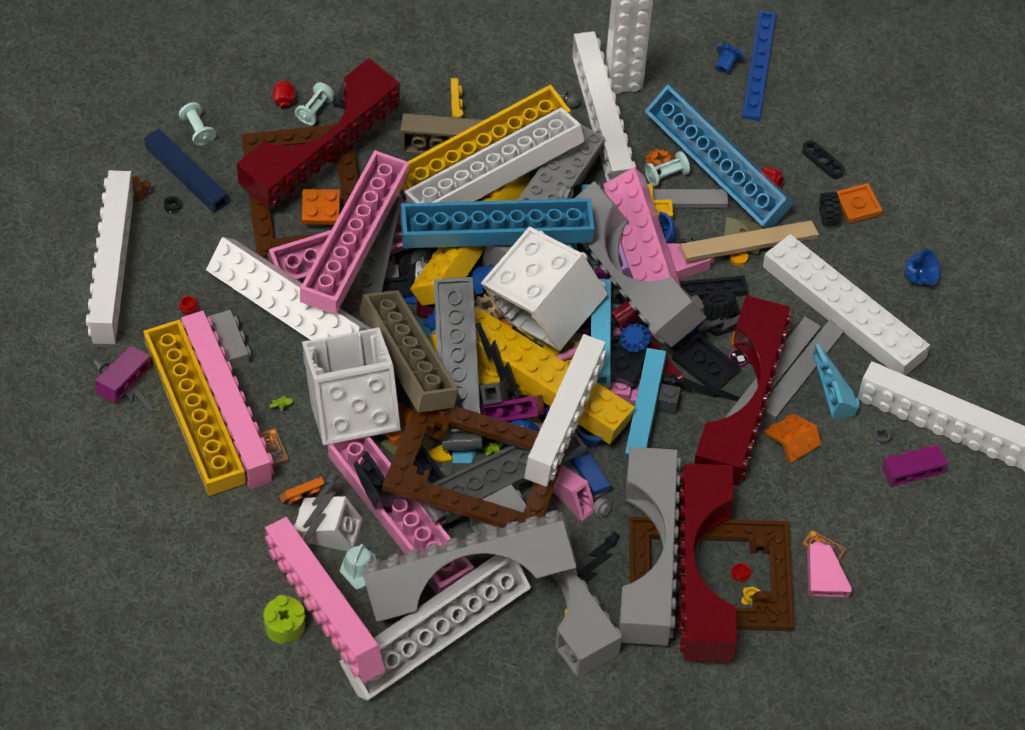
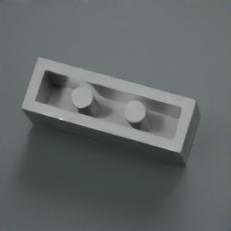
[209,310,251,369]

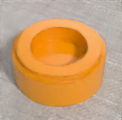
[729,251,748,266]

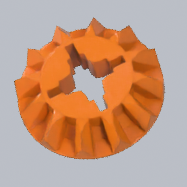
[646,148,674,173]

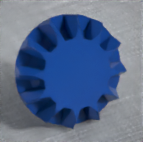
[715,43,744,74]
[620,322,650,352]

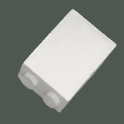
[294,496,363,551]

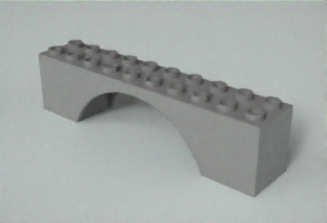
[480,124,605,266]
[574,181,707,347]
[619,447,681,646]
[469,485,622,678]
[363,511,576,622]

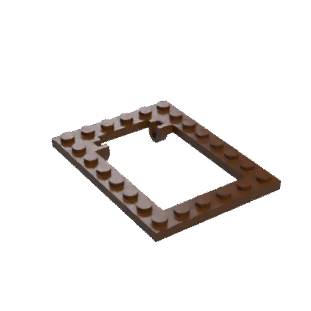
[241,124,358,259]
[382,405,569,528]
[629,517,794,631]

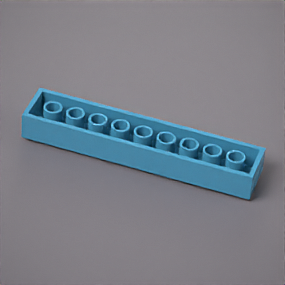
[644,84,795,228]
[400,198,595,248]

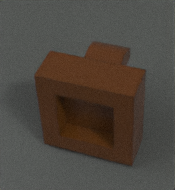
[132,176,151,202]

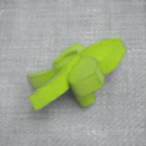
[270,396,293,411]
[481,441,504,456]

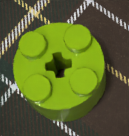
[263,595,305,644]

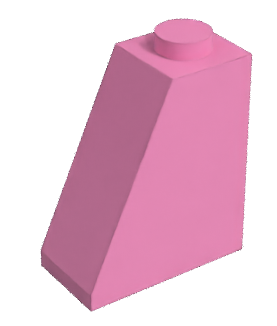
[667,243,714,280]
[553,465,594,521]
[807,542,852,598]

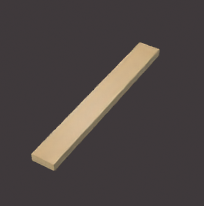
[679,220,819,262]

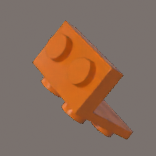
[765,414,822,463]

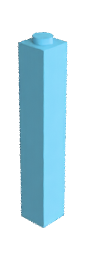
[591,279,612,386]
[625,348,666,461]

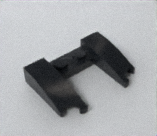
[354,445,445,510]

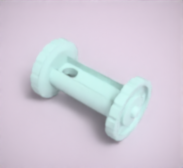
[295,83,335,126]
[179,102,216,146]
[645,151,690,187]

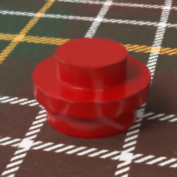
[179,296,198,314]
[731,563,751,582]

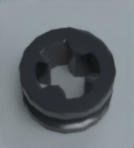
[164,196,181,214]

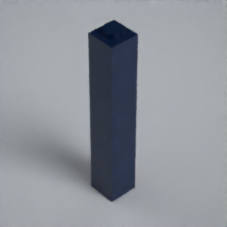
[144,128,228,213]

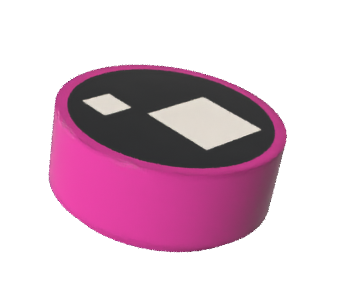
[729,349,748,368]

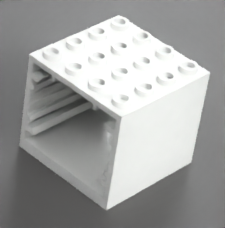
[481,226,608,351]
[302,327,401,445]

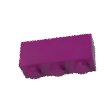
[95,346,150,403]
[480,394,545,421]
[882,445,948,487]

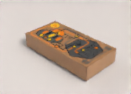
[258,428,289,467]
[801,530,846,562]

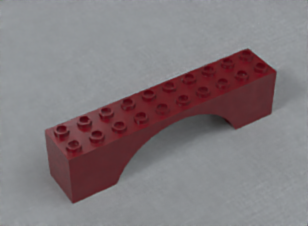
[237,58,400,210]
[694,295,792,486]
[678,463,737,662]

